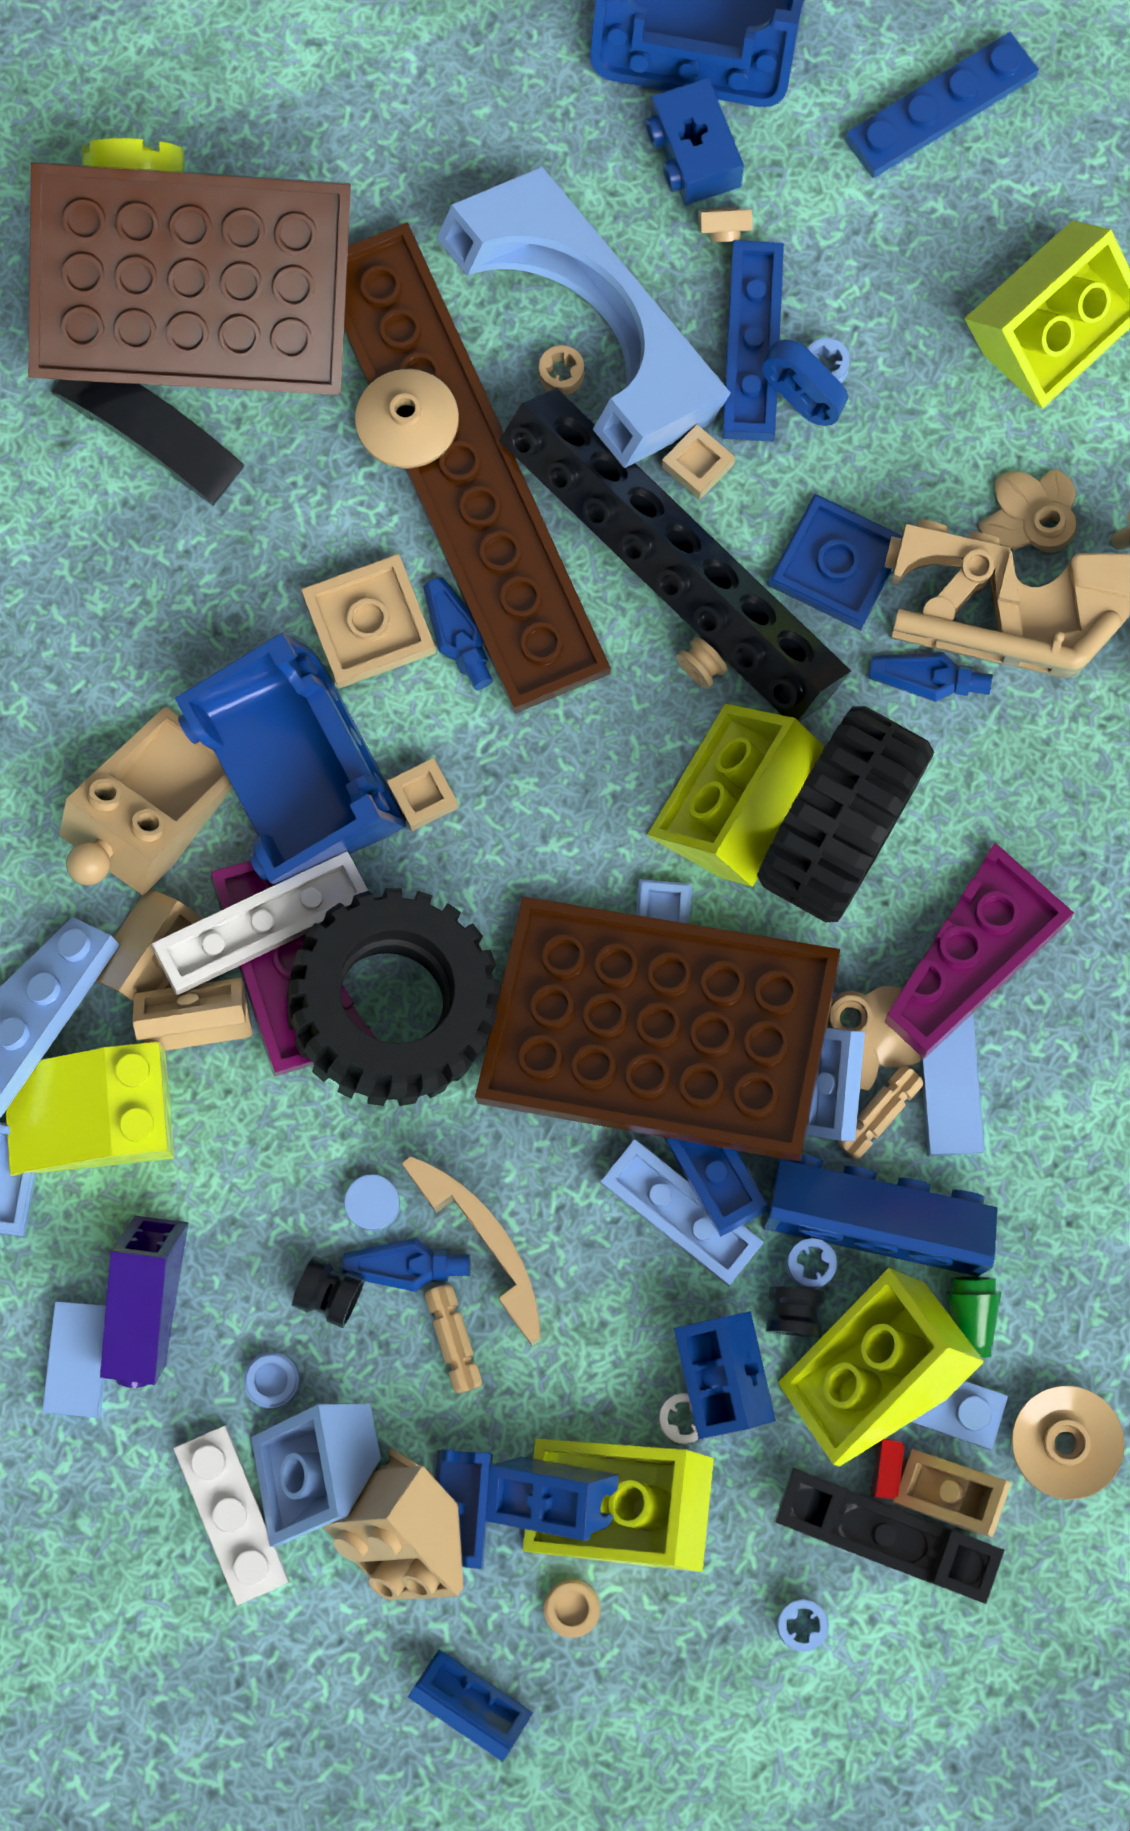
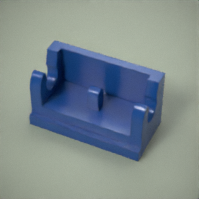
[435,1450,493,1569]
[486,1456,619,1541]

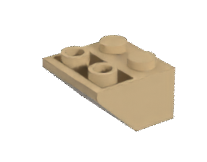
[323,1466,463,1601]

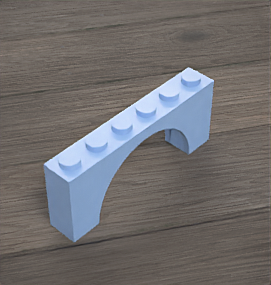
[436,167,731,468]

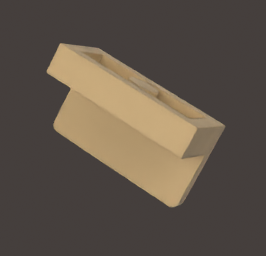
[96,889,203,1003]
[132,977,252,1051]

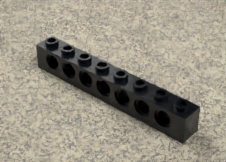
[499,388,851,722]

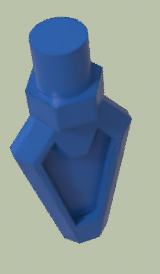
[423,577,493,690]
[869,652,993,702]
[343,1238,471,1292]

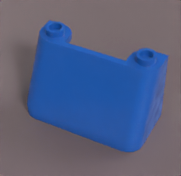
[590,0,805,107]
[175,632,406,884]

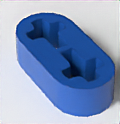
[762,339,848,426]

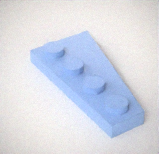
[0,917,120,1118]

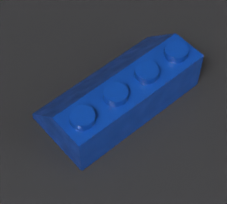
[763,1155,997,1276]

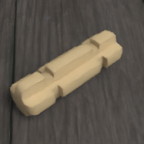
[837,1065,924,1160]
[425,1284,482,1393]

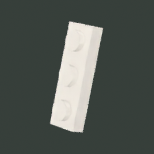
[173,1426,290,1606]

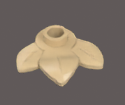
[978,469,1077,553]
[827,986,922,1091]

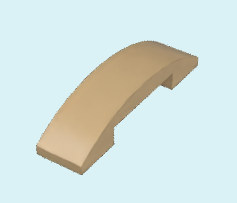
[402,1157,541,1346]

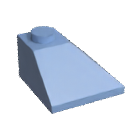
[251,1404,381,1547]

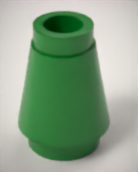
[946,1276,1002,1358]

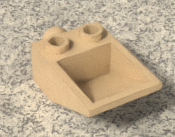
[59,706,233,896]

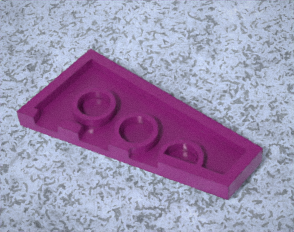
[885,843,1074,1059]
[211,861,377,1077]

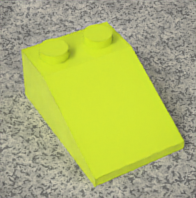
[6,1042,174,1176]
[778,1268,984,1467]
[522,1438,714,1572]

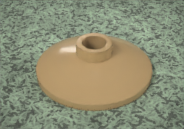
[355,369,459,468]
[1011,1386,1125,1500]

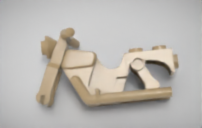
[884,510,1130,678]

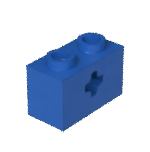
[645,77,744,206]
[674,1311,776,1440]

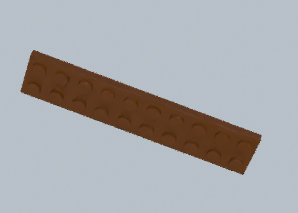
[344,222,611,714]

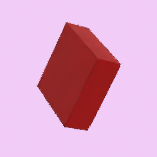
[870,1439,905,1499]

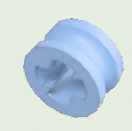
[807,338,850,383]
[786,1238,837,1289]
[776,1599,829,1652]

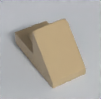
[893,1449,1011,1537]

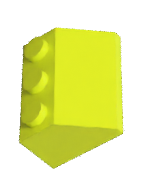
[964,220,1130,409]
[647,703,825,887]

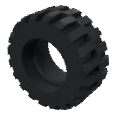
[757,706,935,922]
[286,888,500,1106]

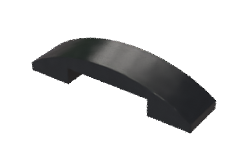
[51,380,245,506]
[774,1468,1005,1604]

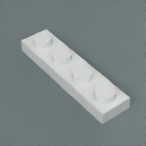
[152,851,368,996]

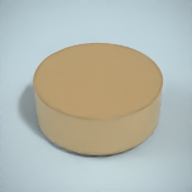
[544,1579,600,1638]

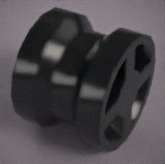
[766,1286,824,1337]

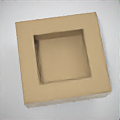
[697,206,753,242]
[662,424,735,500]
[387,758,459,832]

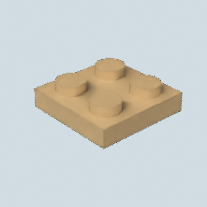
[301,554,436,689]

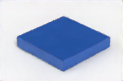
[768,493,903,631]

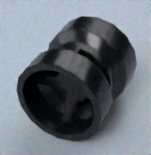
[292,1256,365,1328]

